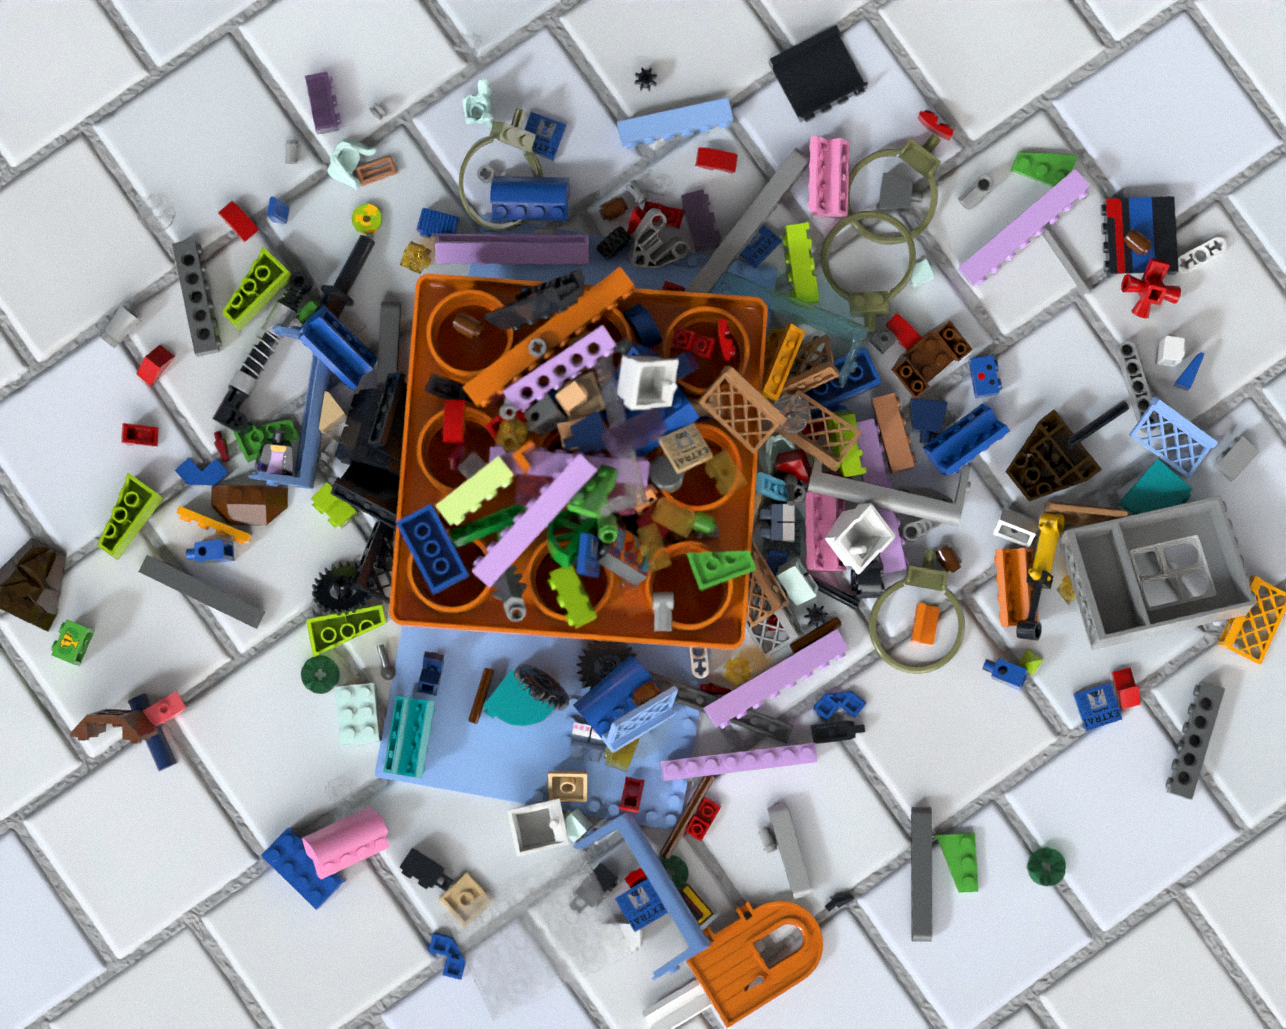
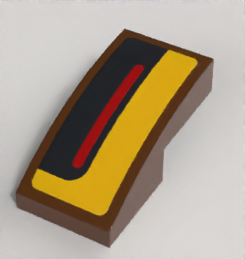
[679,883,714,926]

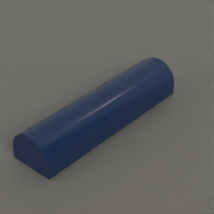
[128,693,177,772]

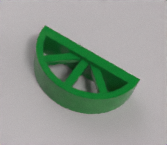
[547,504,606,569]

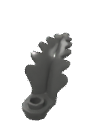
[492,564,527,621]

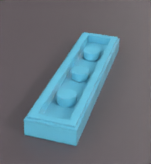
[755,472,787,502]

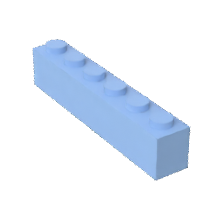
[617,97,733,149]

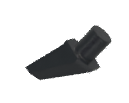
[824,894,855,912]

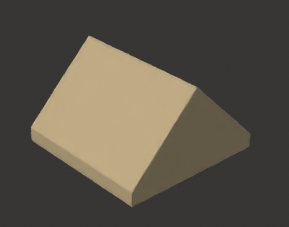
[319,391,347,435]
[548,771,588,802]

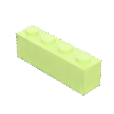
[436,456,514,525]

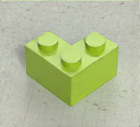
[311,482,358,529]

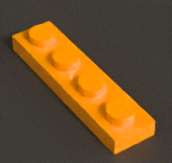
[176,506,252,544]

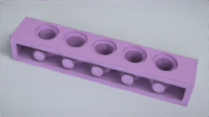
[503,326,616,412]

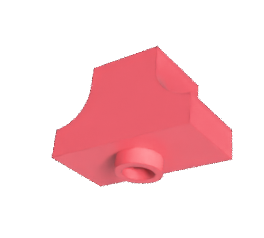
[143,691,187,727]

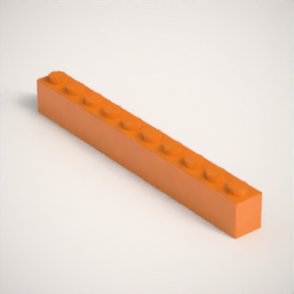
[463,267,634,408]

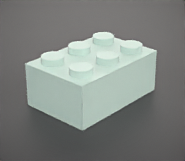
[335,683,381,745]

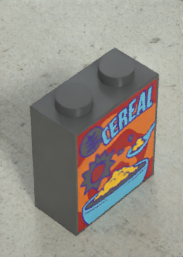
[598,524,655,586]

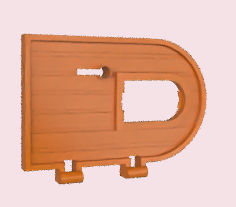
[686,901,823,1028]

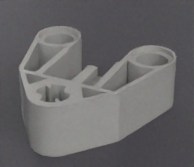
[628,208,690,268]
[896,486,953,542]

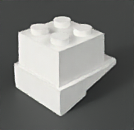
[617,356,678,410]
[824,503,896,574]
[507,798,569,857]

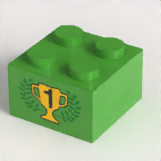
[51,620,95,666]

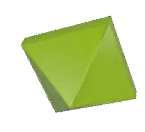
[1017,649,1044,675]

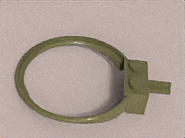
[459,108,543,231]
[848,133,941,245]
[821,211,916,333]
[869,549,965,674]

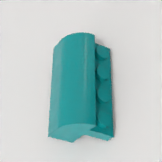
[383,696,435,779]

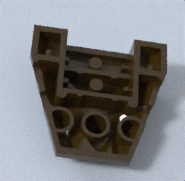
[1005,409,1102,502]
[0,538,67,632]

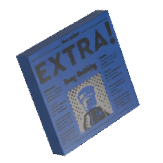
[524,112,567,161]
[740,224,782,268]
[577,533,602,578]
[1073,683,1122,731]
[615,879,668,932]

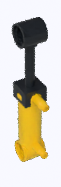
[1016,513,1065,641]

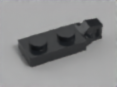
[424,372,474,403]
[811,720,865,744]

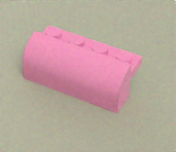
[808,136,850,218]
[805,492,846,572]
[302,806,389,879]

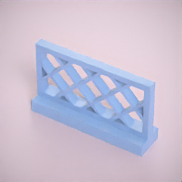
[1129,397,1218,478]
[602,686,678,753]

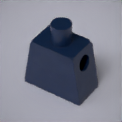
[909,399,948,444]
[562,411,612,454]

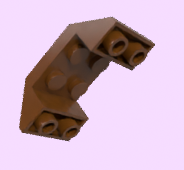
[891,320,973,399]
[70,709,158,744]

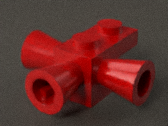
[1121,258,1181,319]

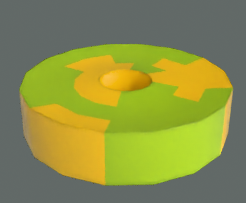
[352,204,382,235]

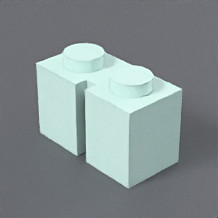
[776,557,819,606]

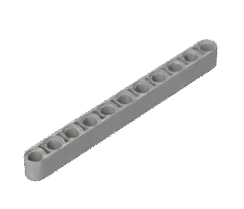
[684,148,810,294]

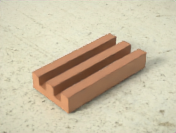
[355,155,398,187]

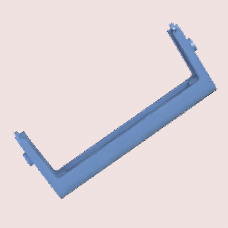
[249,326,331,489]
[573,811,711,980]

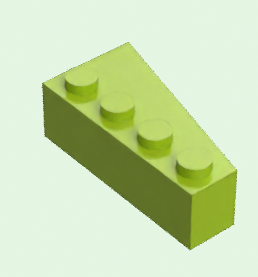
[781,222,819,307]
[222,247,291,331]
[97,473,164,560]
[306,603,387,657]

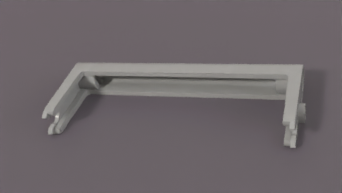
[807,429,971,526]

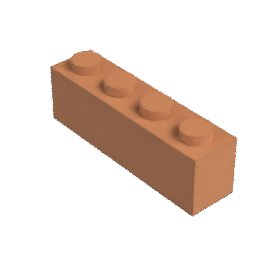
[871,393,917,474]

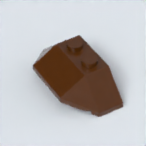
[211,485,288,526]

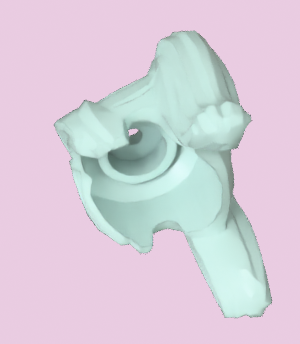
[463,78,495,129]
[328,139,377,190]
[757,433,809,476]

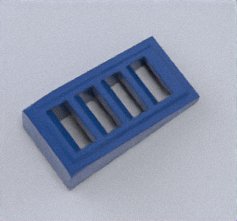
[268,196,289,224]
[1174,352,1204,391]

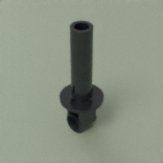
[314,235,375,319]

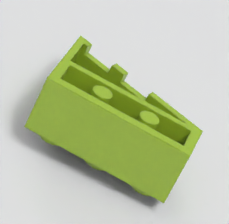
[826,409,866,477]
[548,565,597,628]

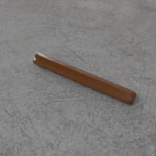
[659,775,715,859]

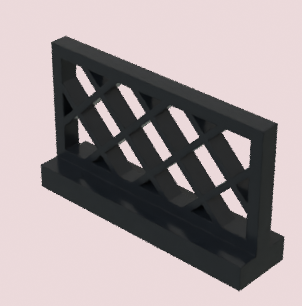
[350,519,396,604]

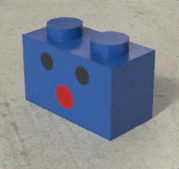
[968,355,1002,399]

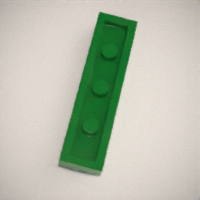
[448,502,526,548]

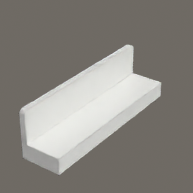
[642,979,712,1029]

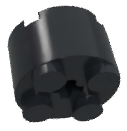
[850,560,885,599]

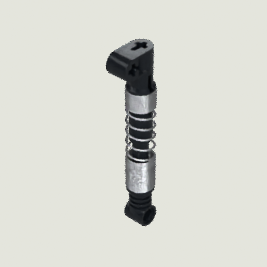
[212,271,312,435]

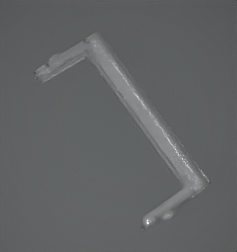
[555,353,647,519]

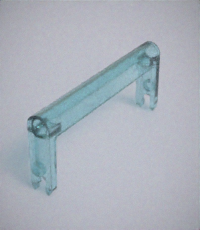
[716,271,869,388]

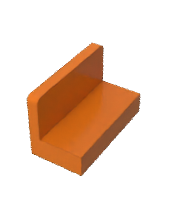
[512,440,535,475]
[911,602,939,645]

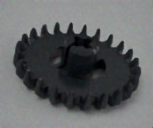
[312,560,375,616]
[576,640,639,691]
[514,664,569,711]

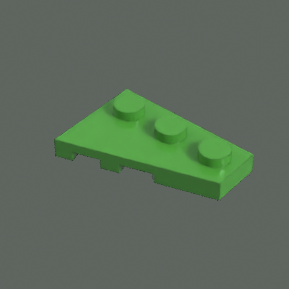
[1011,152,1078,187]
[232,420,300,463]
[566,464,619,519]
[686,551,756,590]
[936,833,978,893]

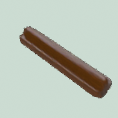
[789,617,842,653]
[468,668,494,724]

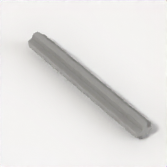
[1042,224,1092,294]

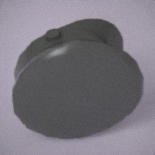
[650,454,685,493]

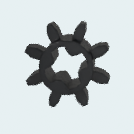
[634,67,657,91]
[804,603,828,628]

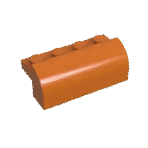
[994,548,1039,627]

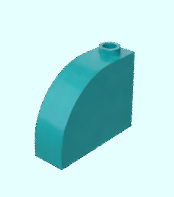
[1117,459,1193,515]
[483,669,554,727]

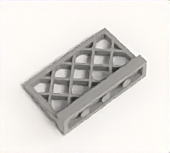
[746,576,805,659]

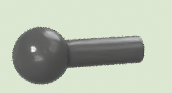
[596,338,633,357]
[783,474,798,506]
[376,644,396,680]

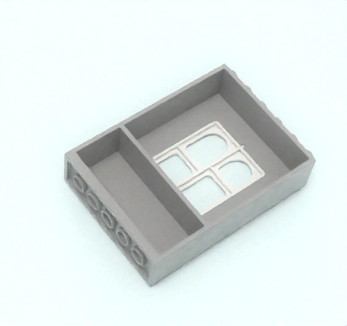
[1059,496,1256,650]

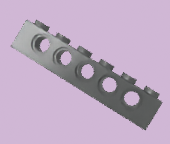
[172,239,222,357]
[1165,682,1225,800]

